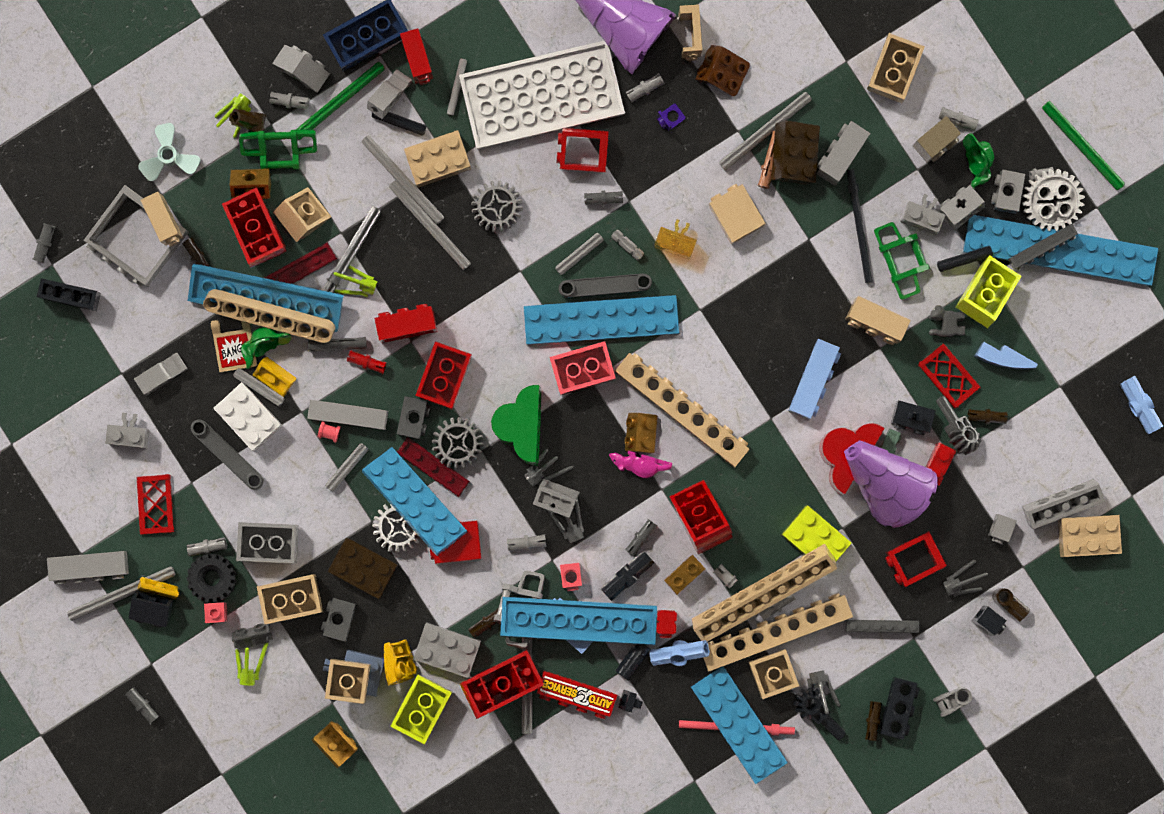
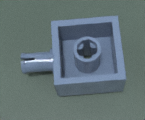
[323,650,384,697]

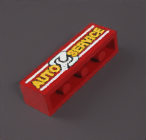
[537,671,617,719]

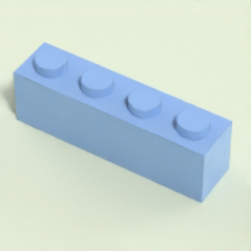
[788,339,841,419]

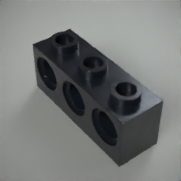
[37,278,101,312]
[879,677,919,740]

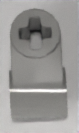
[933,687,972,717]

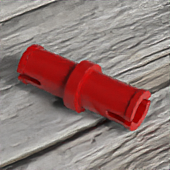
[347,350,387,374]

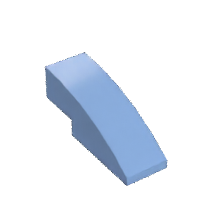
[974,342,1038,370]

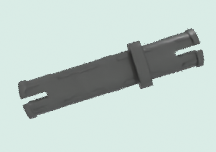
[308,337,367,353]

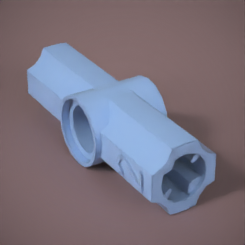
[1120,376,1163,434]
[650,640,710,666]

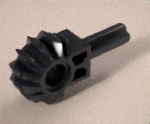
[793,687,846,740]

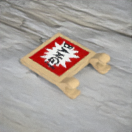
[211,320,258,372]

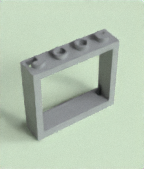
[84,185,189,287]

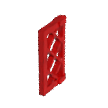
[918,343,980,409]
[137,474,174,534]

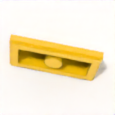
[253,357,297,397]
[137,577,179,599]

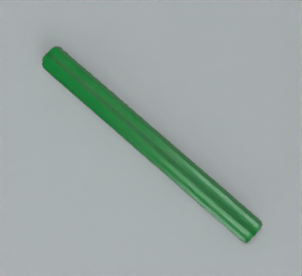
[297,61,385,140]
[1042,101,1125,190]

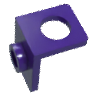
[657,104,685,131]

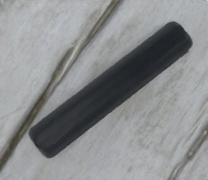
[372,112,427,136]
[937,245,993,272]

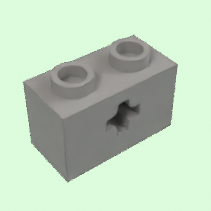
[940,185,985,230]

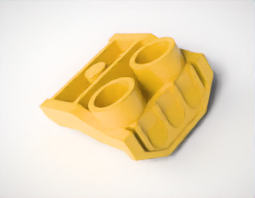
[384,639,417,686]

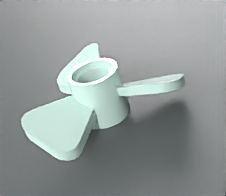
[138,123,200,181]

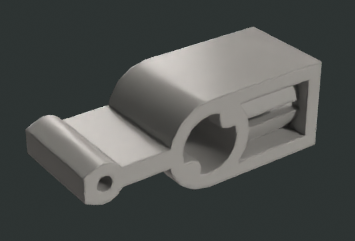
[367,70,412,119]
[134,353,188,396]

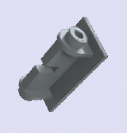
[232,623,273,649]

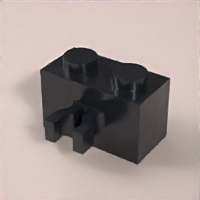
[891,400,936,436]

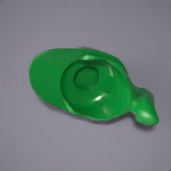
[963,133,994,189]
[241,327,291,369]

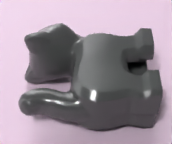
[928,305,965,337]

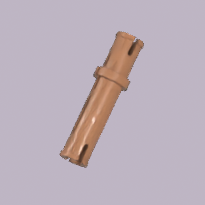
[757,131,775,189]

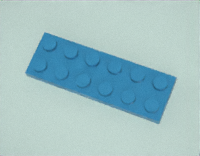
[362,447,467,556]
[691,666,788,785]

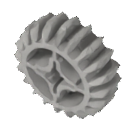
[471,181,523,232]
[432,417,484,469]

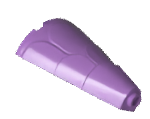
[576,0,676,74]
[844,440,938,528]

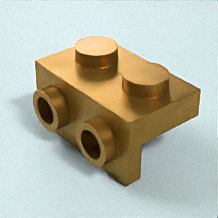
[624,413,658,453]
[312,721,358,768]

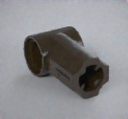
[229,109,266,132]
[992,588,1030,622]

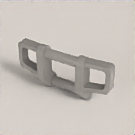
[493,571,545,649]

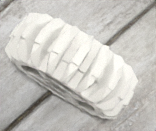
[372,504,420,553]

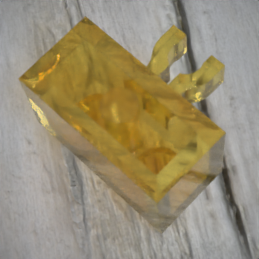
[654,219,697,260]

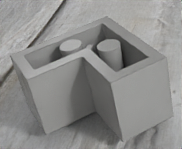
[272,45,330,93]

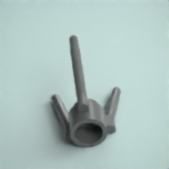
[524,449,573,487]
[546,499,584,543]
[943,560,988,597]
[807,670,840,714]

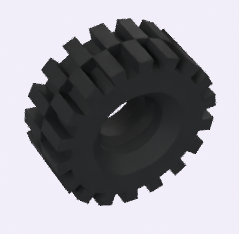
[186,554,237,602]

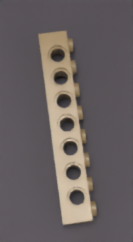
[615,353,749,467]
[692,544,837,642]
[703,593,853,671]

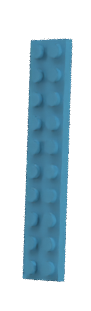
[963,215,1158,286]

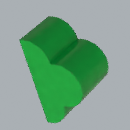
[491,385,542,466]

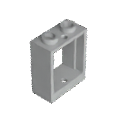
[533,479,579,518]

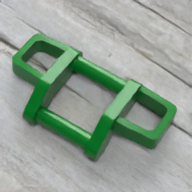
[239,129,317,170]
[874,222,930,300]

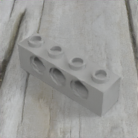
[1022,479,1105,529]

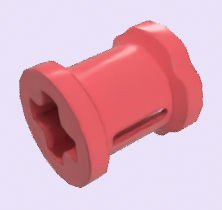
[317,421,341,443]

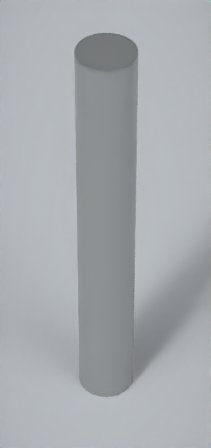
[447,59,467,116]

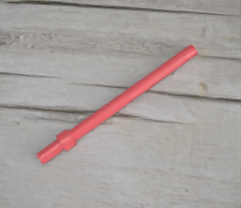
[679,720,795,736]

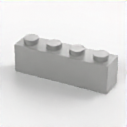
[47,551,129,584]

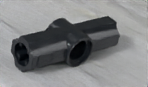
[601,551,654,601]

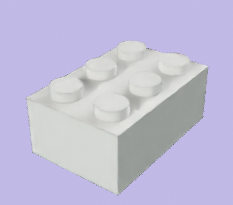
[213,382,283,452]

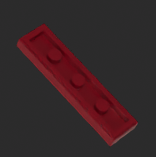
[265,242,338,284]
[397,437,470,497]

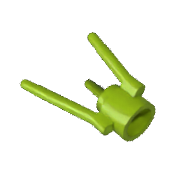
[214,93,252,138]
[333,265,377,297]
[235,643,268,686]

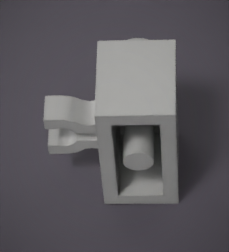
[900,194,945,235]
[105,413,149,449]

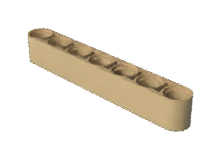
[203,289,335,343]

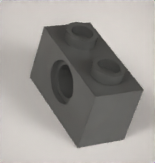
[397,396,431,439]
[321,598,357,641]

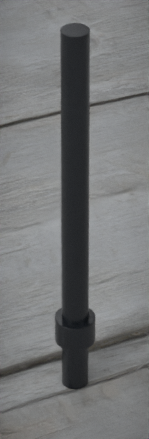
[846,169,873,283]

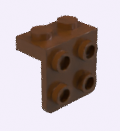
[695,45,750,96]

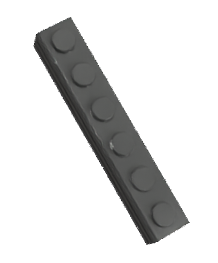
[1008,224,1078,270]
[846,619,919,633]

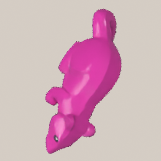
[609,451,672,478]

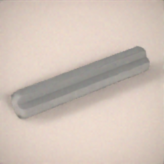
[555,233,603,275]
[233,368,285,406]
[325,443,368,492]

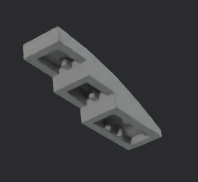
[307,400,388,430]

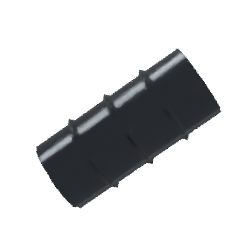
[615,644,651,681]

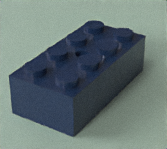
[323,0,408,72]

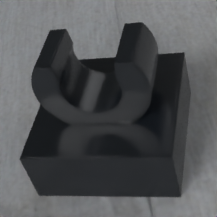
[618,690,643,713]

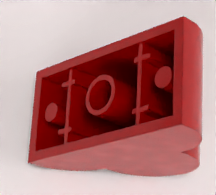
[222,187,286,268]
[819,423,885,495]
[669,480,733,555]
[460,650,544,719]

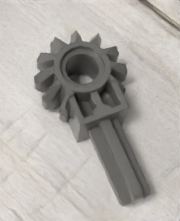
[936,396,981,455]

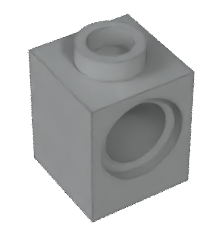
[988,514,1017,545]

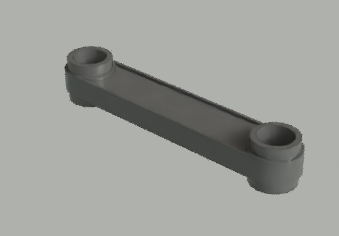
[559,273,652,298]
[191,419,264,490]

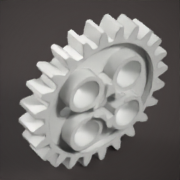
[1022,169,1085,231]

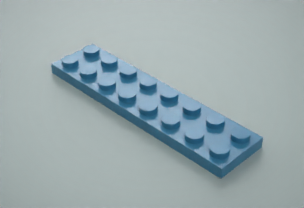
[187,264,344,332]
[524,295,679,345]
[500,597,657,645]

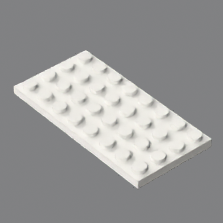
[459,41,625,149]

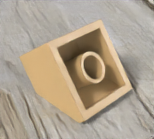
[273,187,331,242]

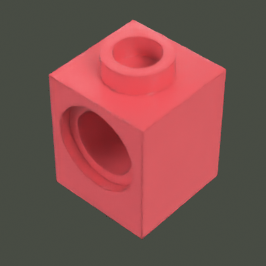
[560,563,582,591]
[204,602,227,623]

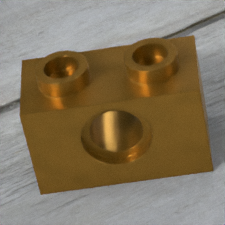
[230,169,271,199]
[664,554,706,595]

